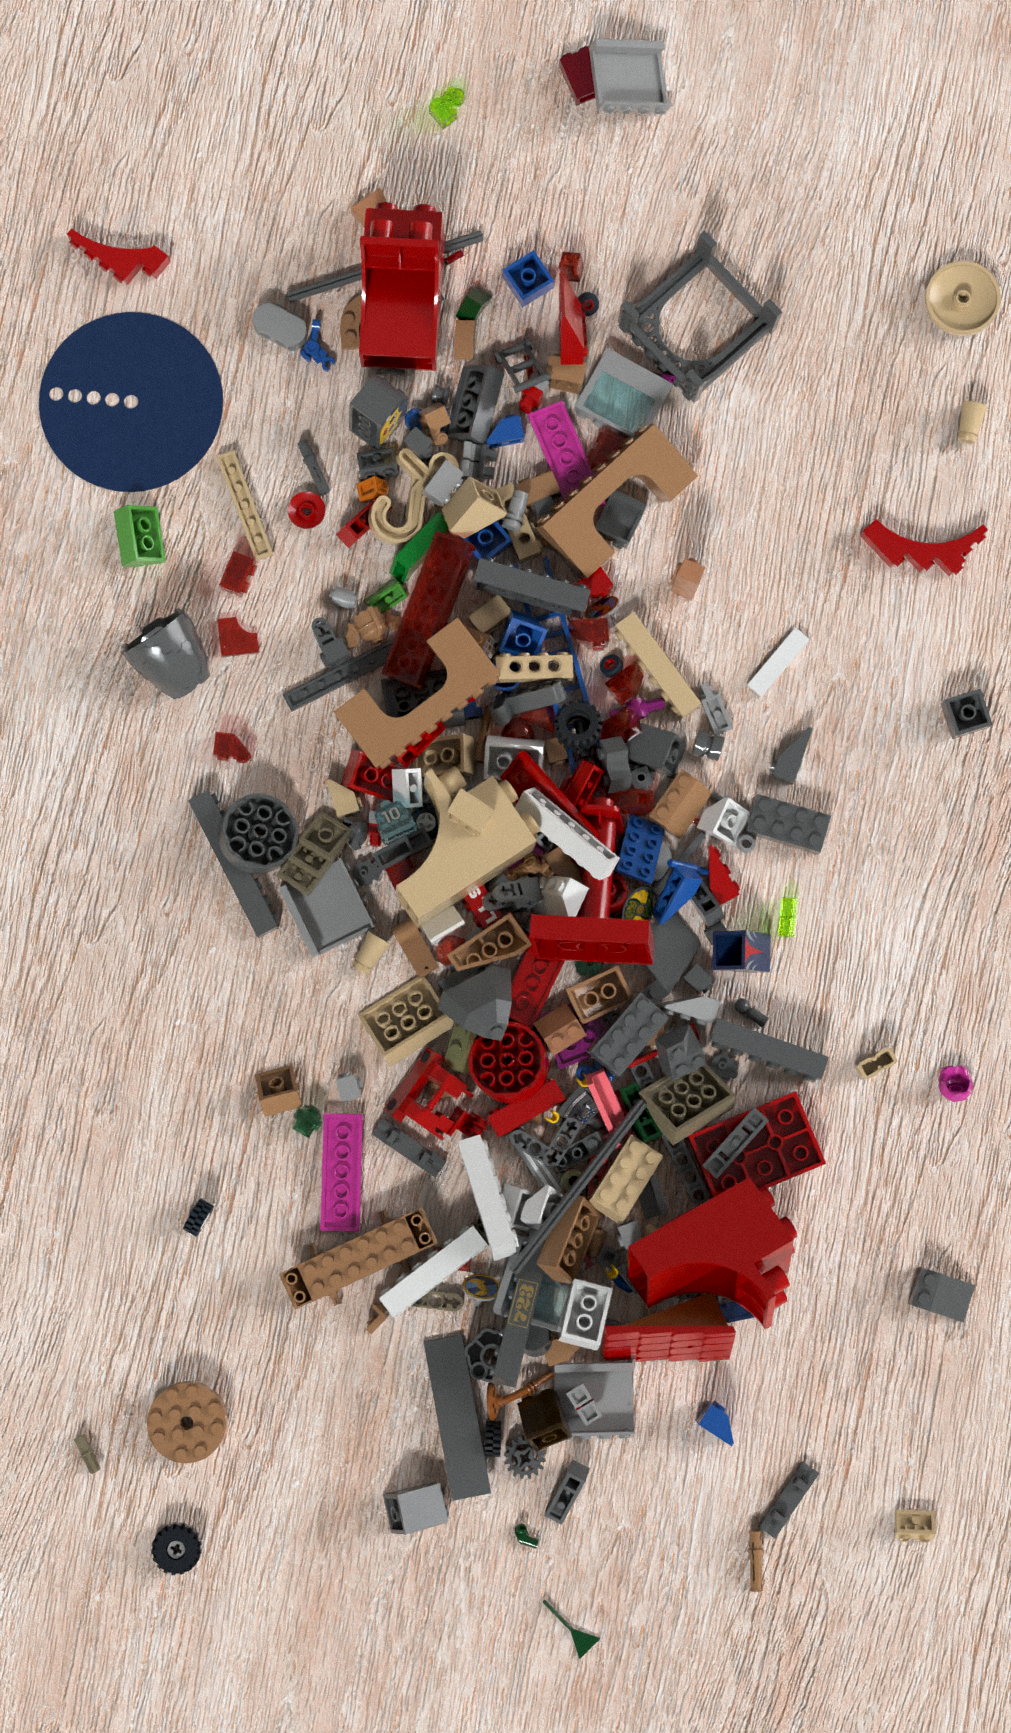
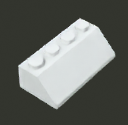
[532,873,589,917]

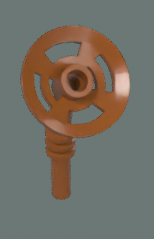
[486,1370,555,1421]

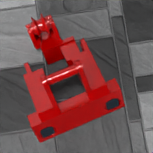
[383,1047,488,1141]

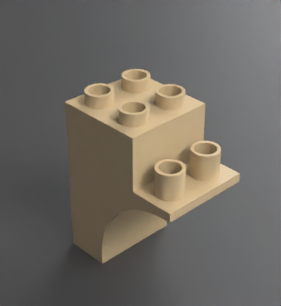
[396,766,540,928]

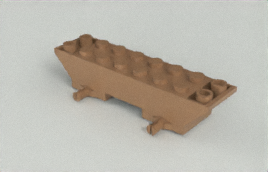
[279,1207,438,1310]

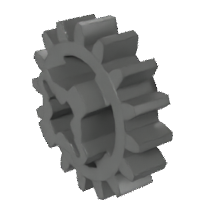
[504,1436,546,1479]

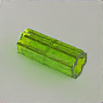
[778,897,798,938]

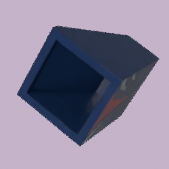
[712,930,771,973]

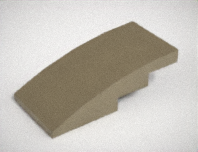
[277,811,353,896]

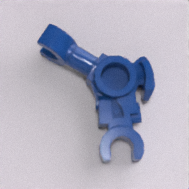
[300,319,336,372]

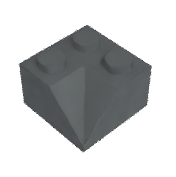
[940,688,993,739]
[655,1023,706,1080]

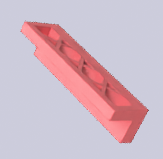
[586,1068,633,1150]

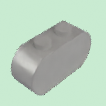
[253,302,308,351]

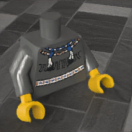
[545,1073,604,1131]

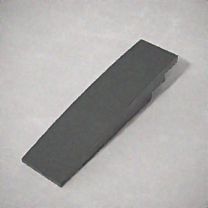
[424,1334,491,1501]

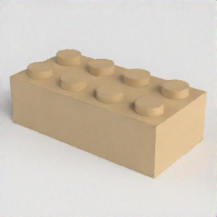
[587,1134,663,1224]

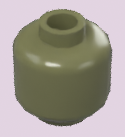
[559,1169,582,1193]

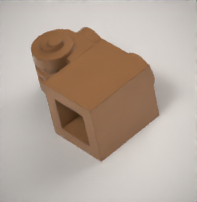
[419,402,451,446]

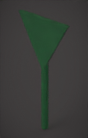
[543,1600,600,1660]

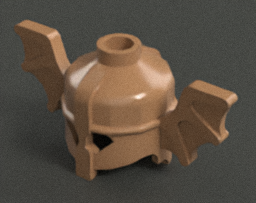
[343,606,407,649]

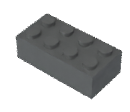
[745,794,831,855]
[585,992,669,1077]

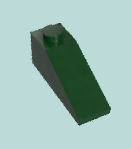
[619,1082,662,1144]

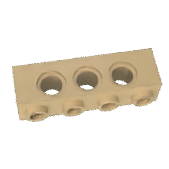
[494,483,543,564]
[495,652,573,683]

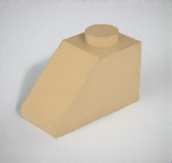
[326,779,362,819]

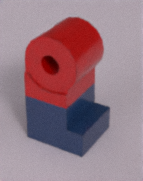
[463,697,483,720]

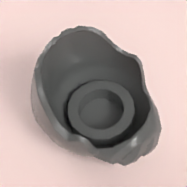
[343,816,368,851]

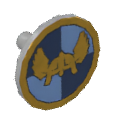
[584,596,620,629]
[462,1274,500,1308]

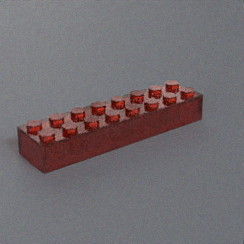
[381,531,476,690]

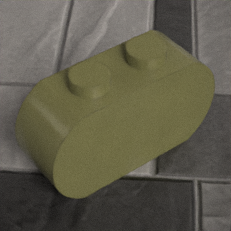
[445,1022,479,1073]

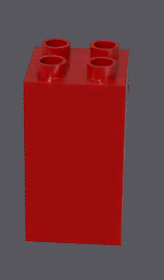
[359,202,445,371]
[628,1177,797,1330]

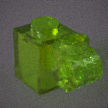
[429,86,464,130]

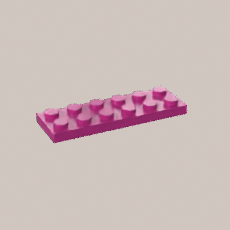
[527,401,606,508]
[320,1113,363,1232]

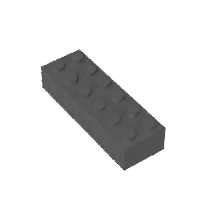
[473,557,591,620]
[708,1018,829,1082]

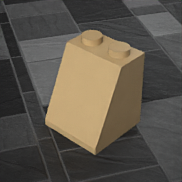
[442,476,507,539]

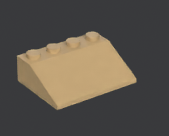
[358,976,455,1067]

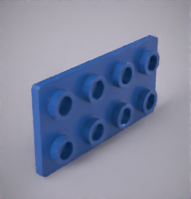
[614,814,665,885]

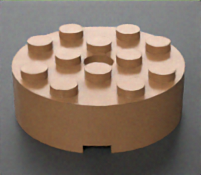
[147,1381,228,1463]

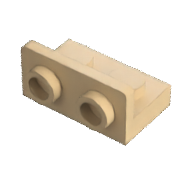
[894,1509,936,1543]

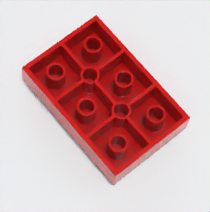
[687,1091,826,1198]

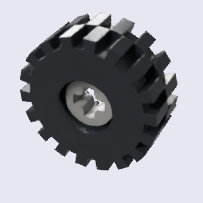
[151,1522,203,1575]

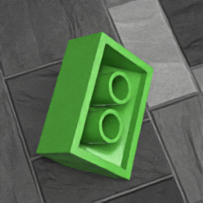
[114,505,166,567]

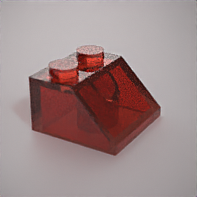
[568,618,609,651]

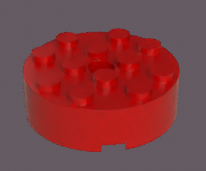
[468,1022,549,1103]

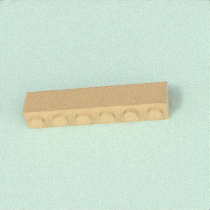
[614,612,701,719]

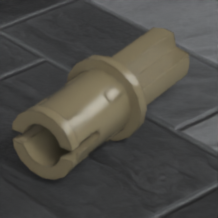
[74,1434,101,1474]

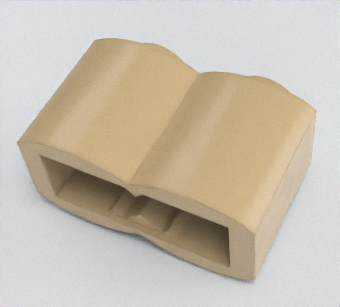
[854,1048,897,1079]

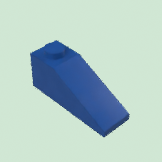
[651,866,702,924]

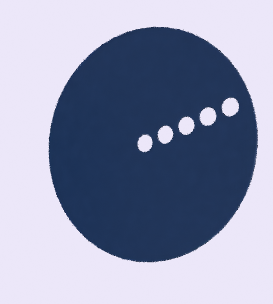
[39,312,223,492]

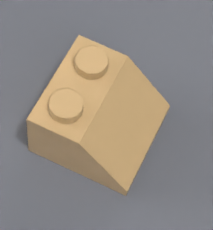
[447,788,494,836]

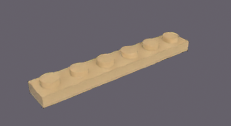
[216,450,274,562]

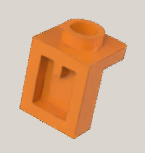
[356,476,388,503]

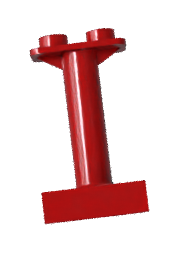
[529,797,655,965]

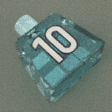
[374,800,418,845]

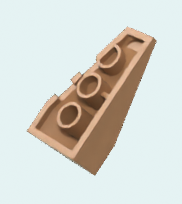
[446,913,532,972]

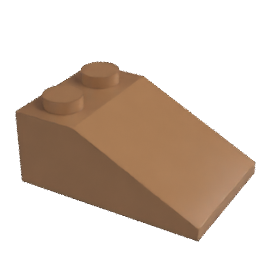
[566,965,632,1025]

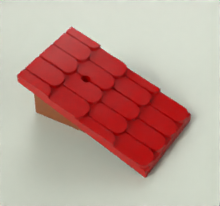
[601,1293,736,1362]

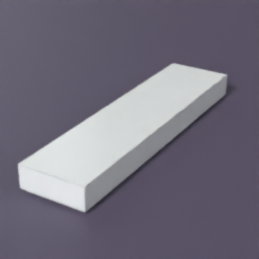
[747,627,810,698]

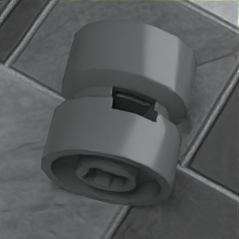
[692,730,725,761]

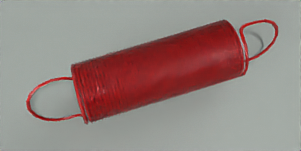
[444,248,468,267]

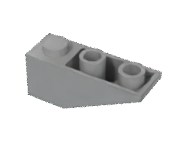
[656,995,721,1026]

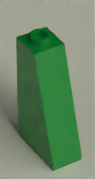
[389,512,449,585]

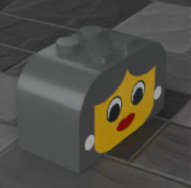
[349,374,408,450]

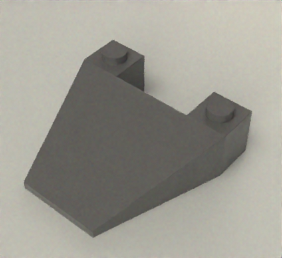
[641,915,701,1005]

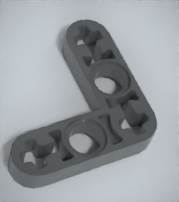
[510,1116,581,1167]

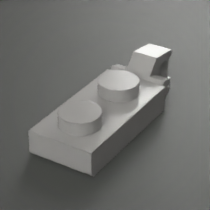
[699,682,733,735]

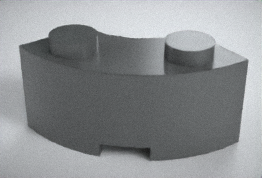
[596,736,632,794]

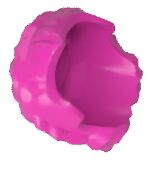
[938,1065,973,1102]

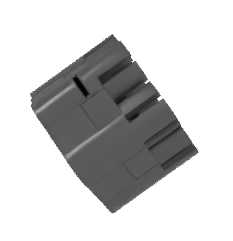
[465,1326,502,1385]

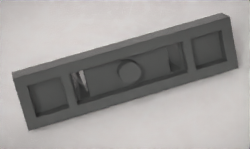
[702,1107,769,1179]
[372,1118,446,1178]
[758,1461,819,1539]

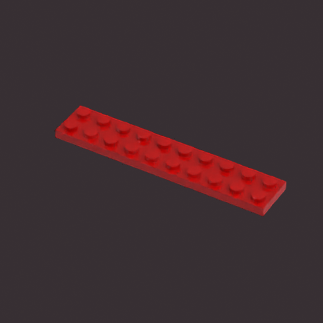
[509,859,584,1028]

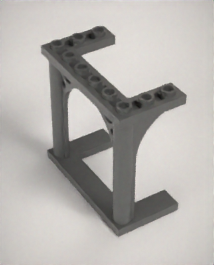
[618,230,783,403]

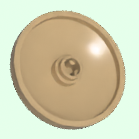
[925,261,1001,336]

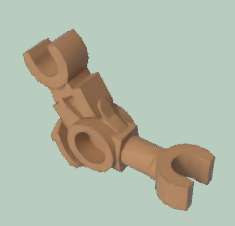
[506,853,554,882]

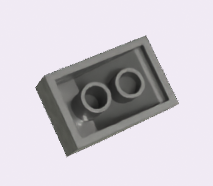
[908,1267,975,1322]

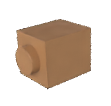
[545,738,568,767]

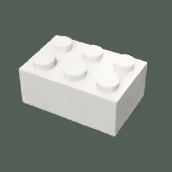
[483,735,545,780]
[558,1279,613,1351]

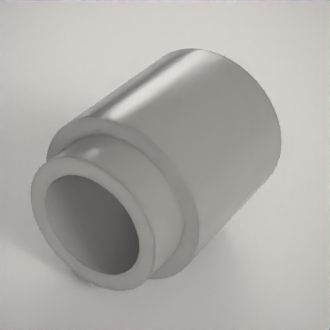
[329,586,358,609]

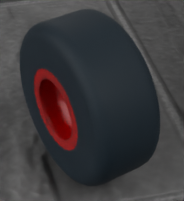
[578,292,599,316]
[600,654,623,678]

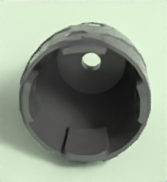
[121,607,210,699]

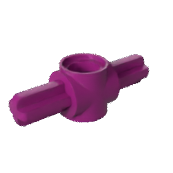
[609,697,665,721]

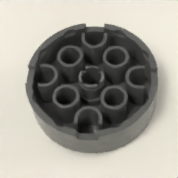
[218,793,298,874]

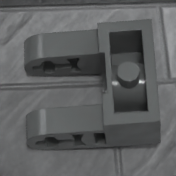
[311,617,351,670]
[482,876,543,913]

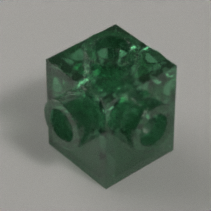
[574,961,604,977]
[292,1104,322,1138]

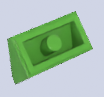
[365,578,408,614]

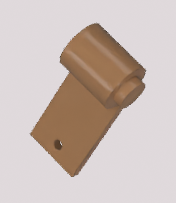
[391,917,440,979]

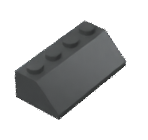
[445,365,504,445]

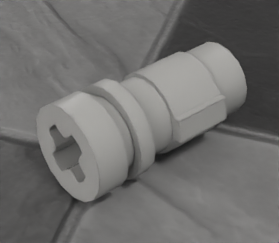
[502,490,529,532]

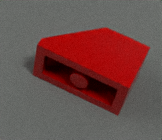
[574,566,613,599]

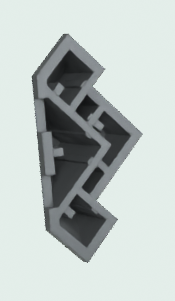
[437,964,512,1041]

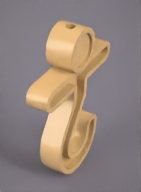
[368,448,459,546]

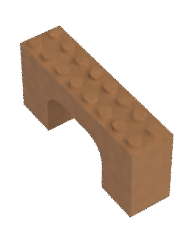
[535,424,698,578]
[334,617,500,769]

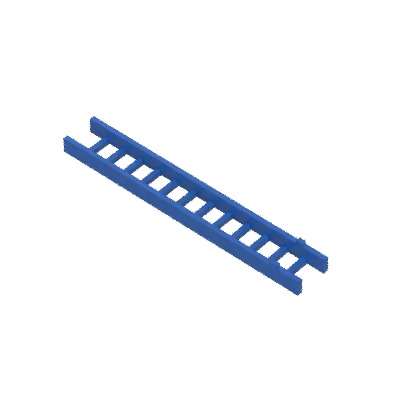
[513,556,615,795]

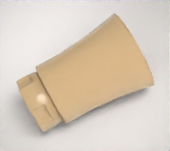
[957,401,988,444]
[352,931,391,975]

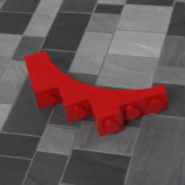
[860,519,988,576]

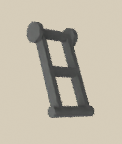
[492,336,551,393]

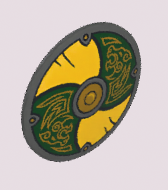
[621,886,656,920]

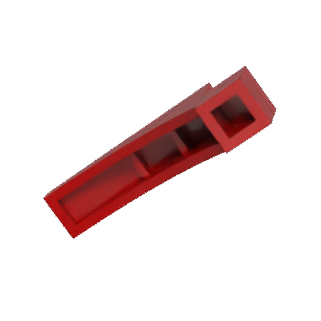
[67,228,170,285]

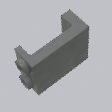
[595,490,647,549]

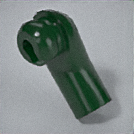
[515,1523,539,1549]

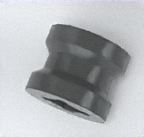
[431,384,450,406]

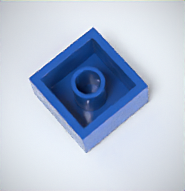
[502,250,554,308]
[459,521,512,562]

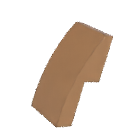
[454,320,475,360]

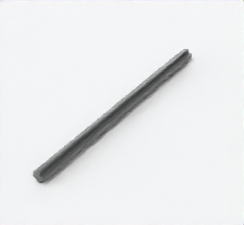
[287,231,483,302]
[509,1099,647,1275]

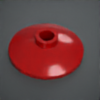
[288,491,326,529]

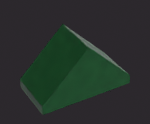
[456,286,492,321]

